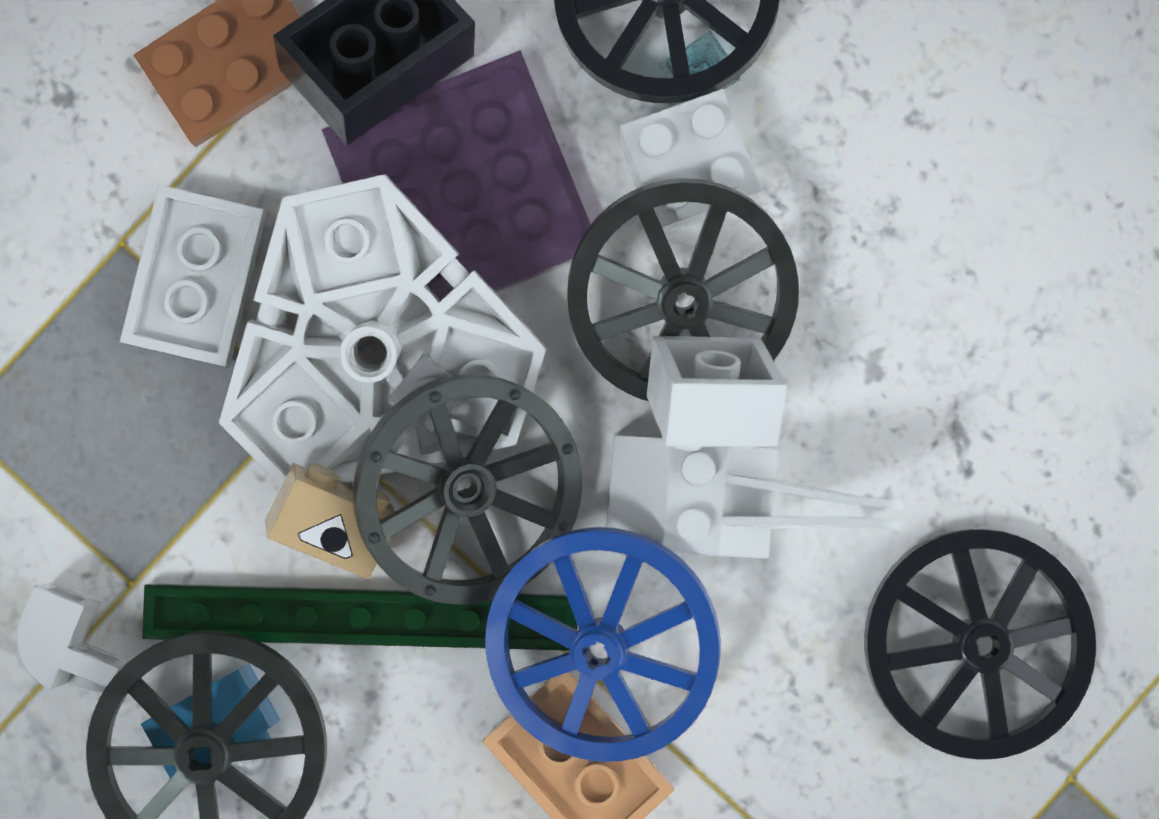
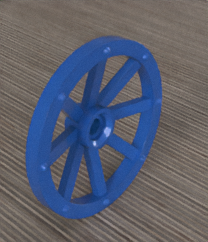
[485,527,721,762]

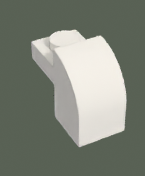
[16,583,130,692]

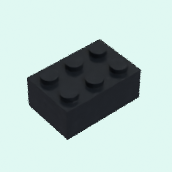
[273,0,475,146]

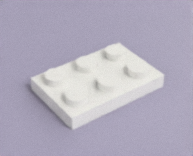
[120,184,268,368]

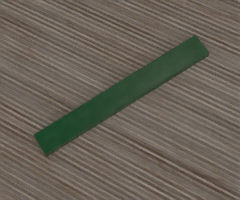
[142,583,577,651]

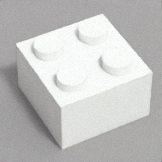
[619,88,761,235]
[647,336,787,452]

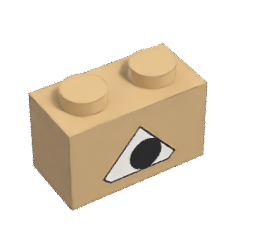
[265,462,395,580]

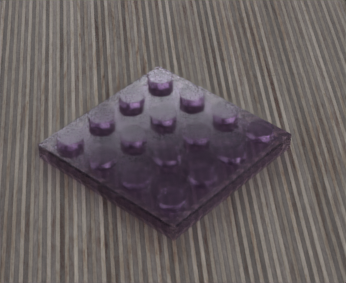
[321,50,591,299]

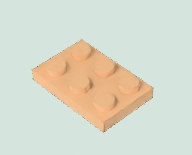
[482,672,674,819]

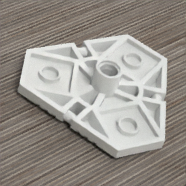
[219,174,546,486]

